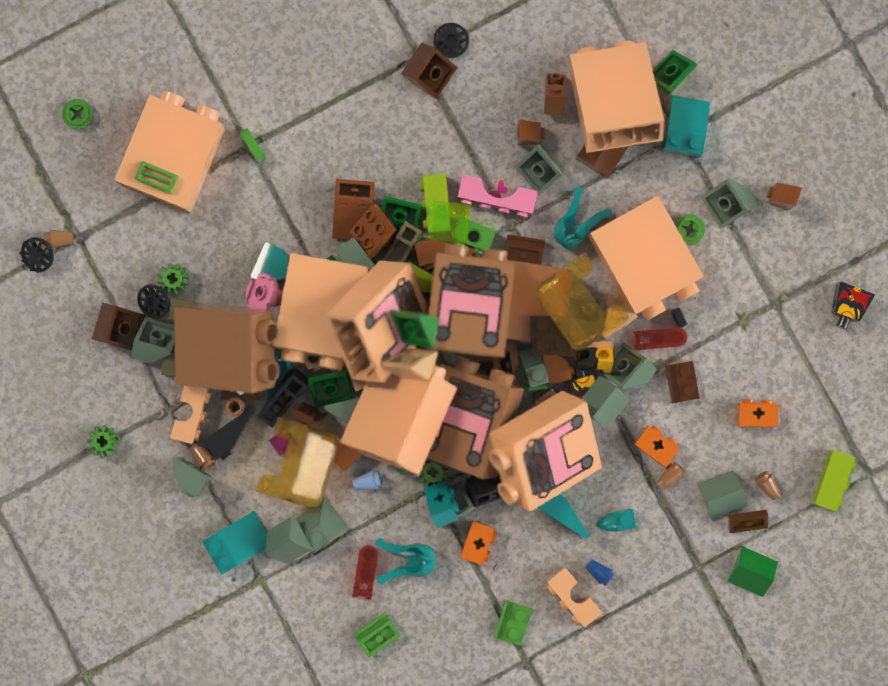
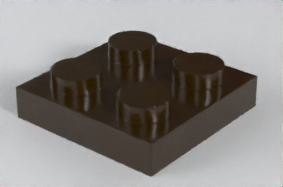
[530,315,571,356]

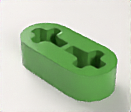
[240,128,266,163]

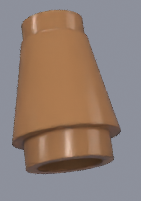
[45,230,74,248]
[225,397,244,417]
[190,442,217,471]
[657,462,686,490]
[755,471,781,500]

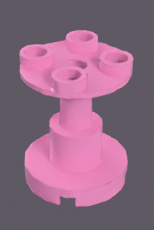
[245,273,283,315]

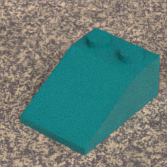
[662,95,710,158]
[537,492,589,539]
[202,511,267,575]

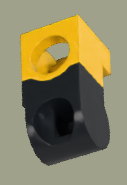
[576,347,613,373]

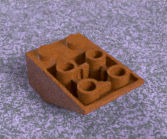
[332,179,375,240]
[414,239,476,272]

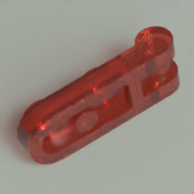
[633,328,688,351]
[352,545,378,600]

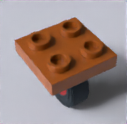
[349,203,400,258]

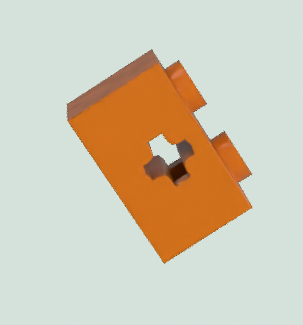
[737,399,778,427]
[633,425,679,467]
[460,520,497,565]

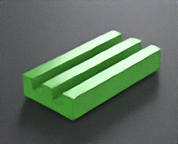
[135,161,179,194]

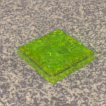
[428,201,471,244]

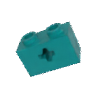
[424,480,459,528]

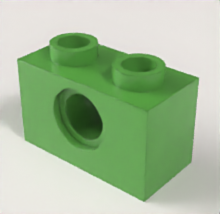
[452,217,496,255]

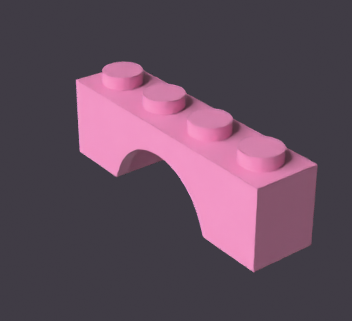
[458,175,538,218]

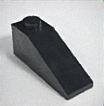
[257,367,308,428]
[203,408,254,461]
[465,474,502,508]

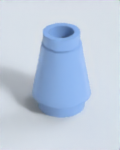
[353,470,383,490]

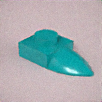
[597,509,637,531]

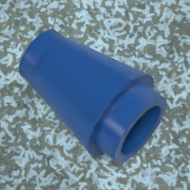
[585,559,614,586]

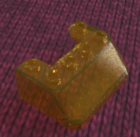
[536,253,629,350]
[256,417,339,508]

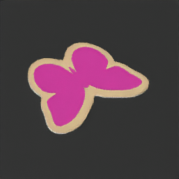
[487,178,509,198]

